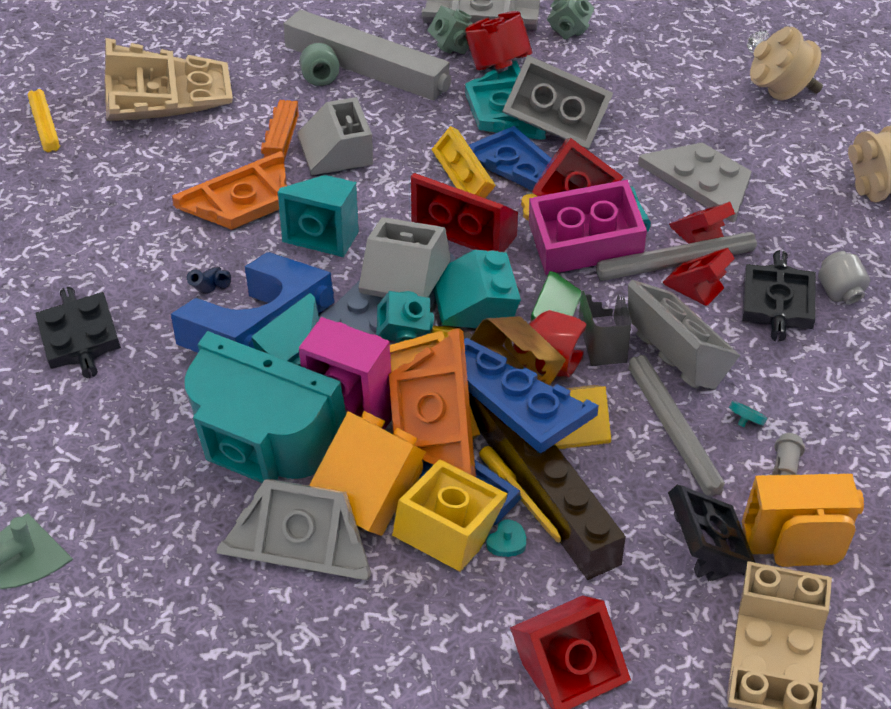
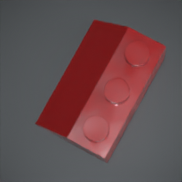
[411,173,518,252]

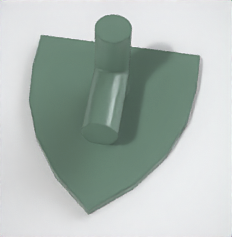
[0,513,73,589]

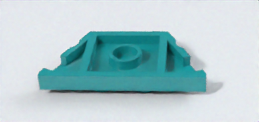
[465,60,546,140]

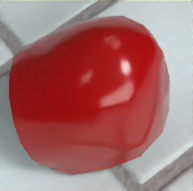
[512,310,587,377]

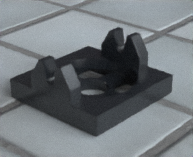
[668,484,756,581]

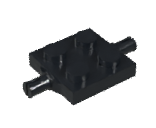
[742,250,816,342]
[35,287,121,378]

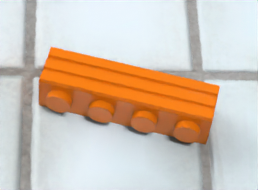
[261,100,299,162]

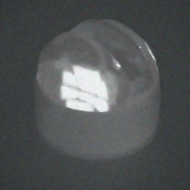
[747,30,770,54]

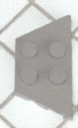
[638,142,752,223]
[217,479,371,580]

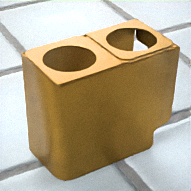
[470,316,566,385]

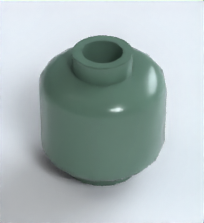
[299,43,340,86]

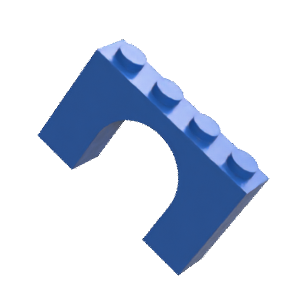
[171,252,335,353]

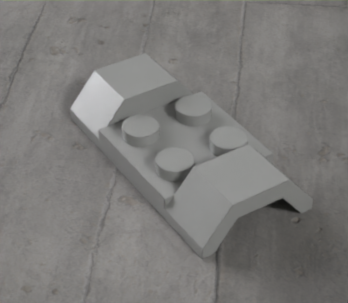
[422,0,540,30]

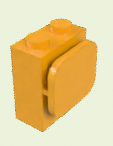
[309,411,426,536]
[741,474,864,567]

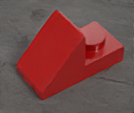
[669,202,735,244]
[663,247,735,306]

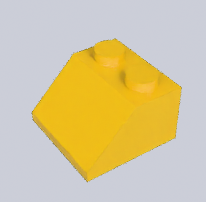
[392,459,507,572]

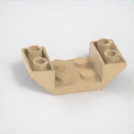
[727,561,832,709]

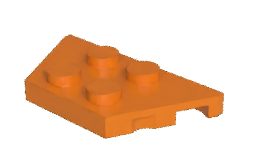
[172,151,287,230]
[389,328,476,477]

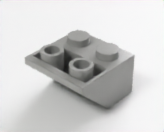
[297,97,373,176]
[359,217,451,298]

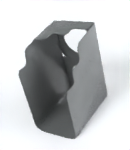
[578,290,632,366]

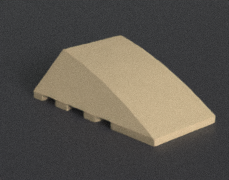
[105,38,233,121]

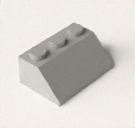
[502,55,613,150]
[628,279,740,390]

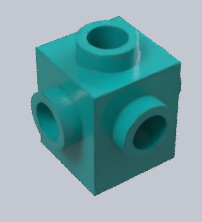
[376,291,434,343]

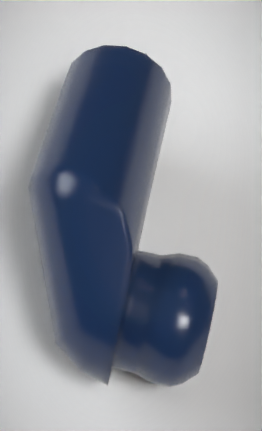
[187,267,231,294]

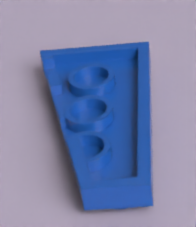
[464,338,599,454]

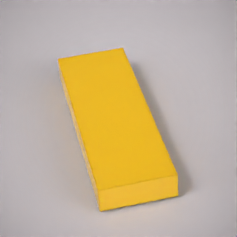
[431,126,496,198]

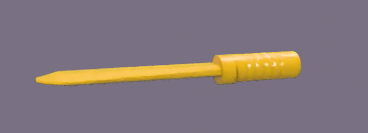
[479,446,561,543]

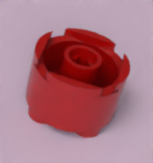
[465,11,533,70]

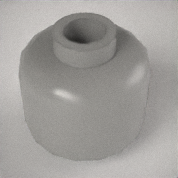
[818,251,871,304]

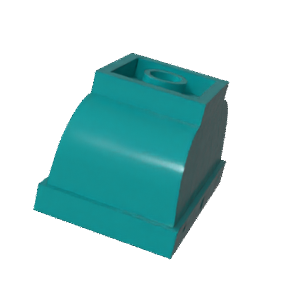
[184,331,346,483]

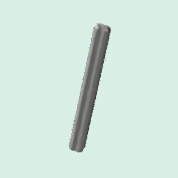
[596,232,757,281]
[629,355,725,497]

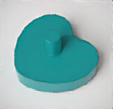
[729,401,767,427]
[486,519,527,557]

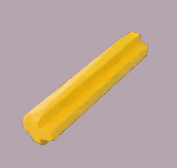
[27,89,60,153]

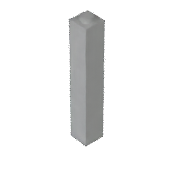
[283,9,452,101]

